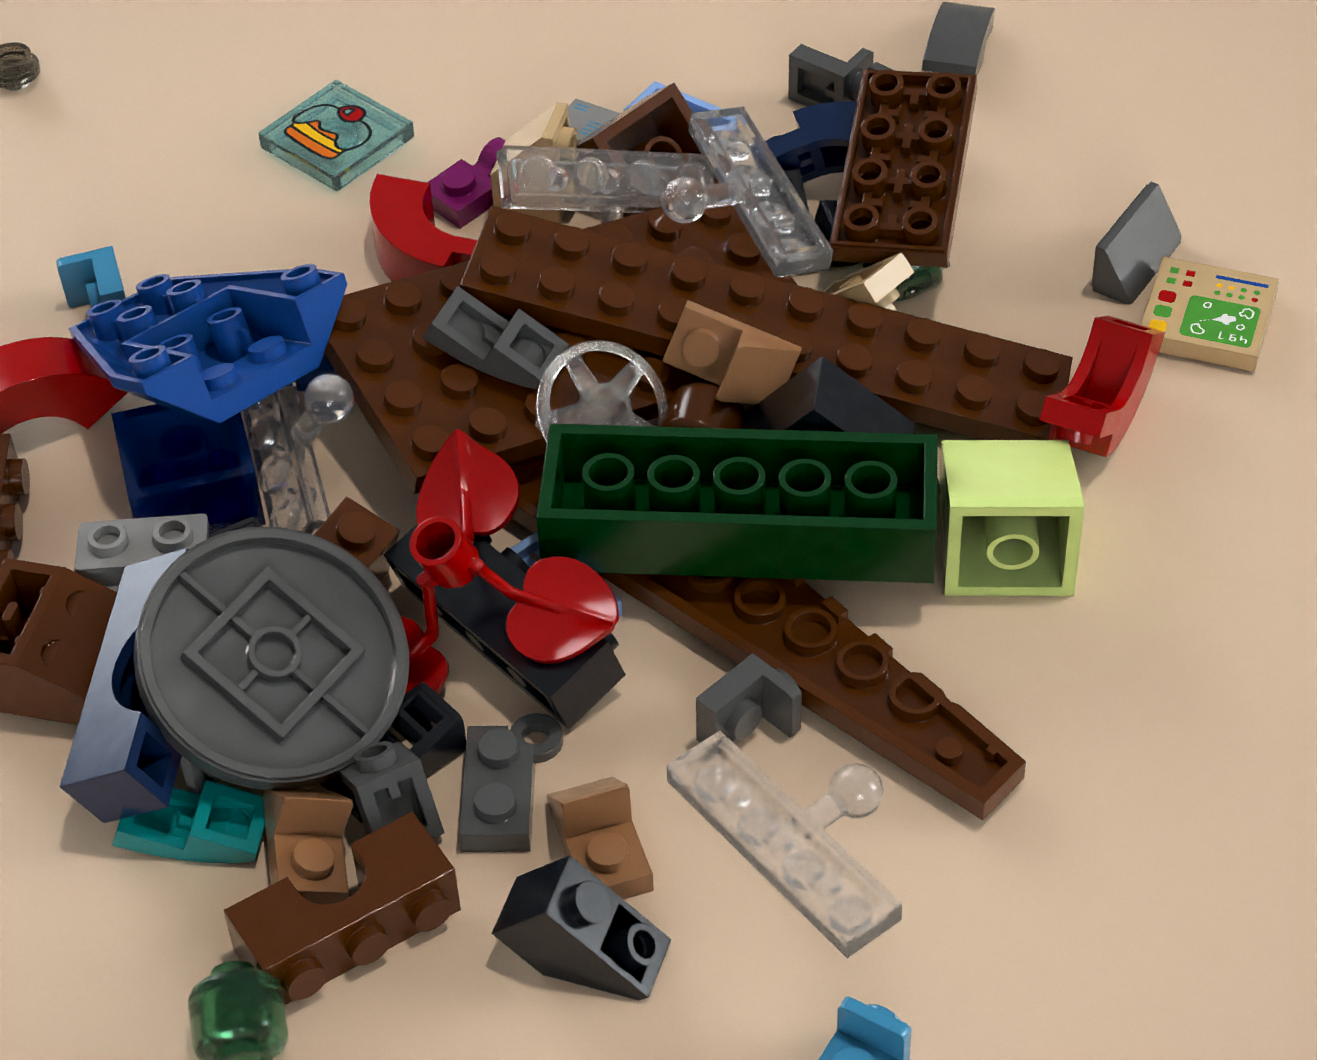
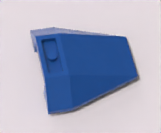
[68,264,348,423]

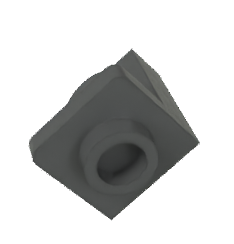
[788,44,874,107]
[696,653,802,755]
[339,741,445,838]

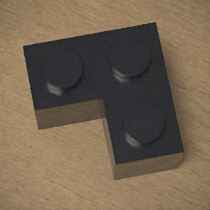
[741,356,915,434]

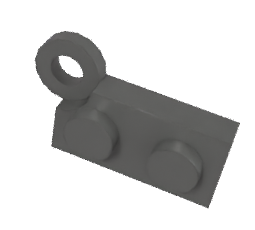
[459,713,563,852]

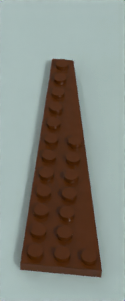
[509,453,1026,821]

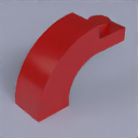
[369,174,477,282]
[1039,315,1165,457]
[0,337,127,434]

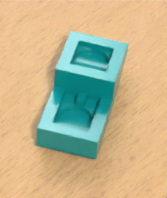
[112,780,265,863]

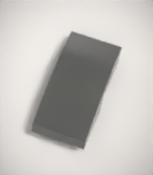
[922,2,995,75]
[422,286,570,390]

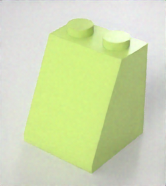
[939,440,1084,596]

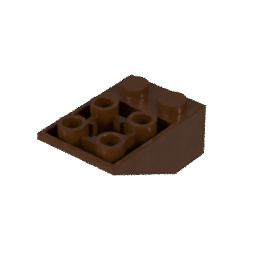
[0,558,117,725]

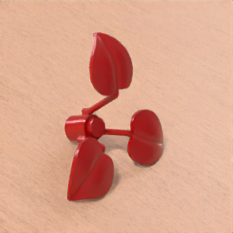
[401,429,619,694]

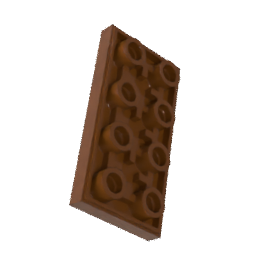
[829,69,978,268]

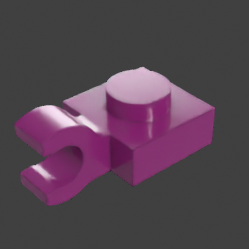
[427,137,505,229]

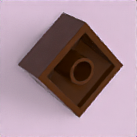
[572,83,733,218]

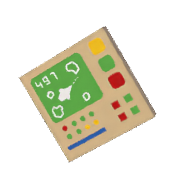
[1140,256,1279,372]

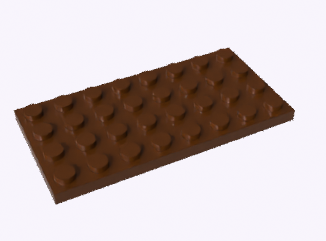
[324,190,797,494]

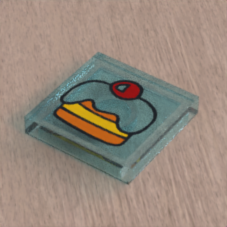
[258,80,415,192]

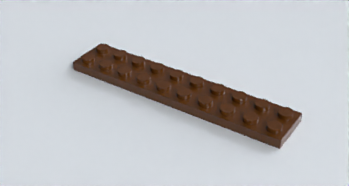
[460,206,1073,440]

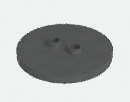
[134,527,409,790]

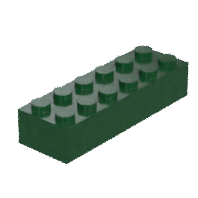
[536,424,938,583]

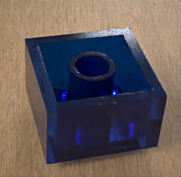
[111,404,266,534]

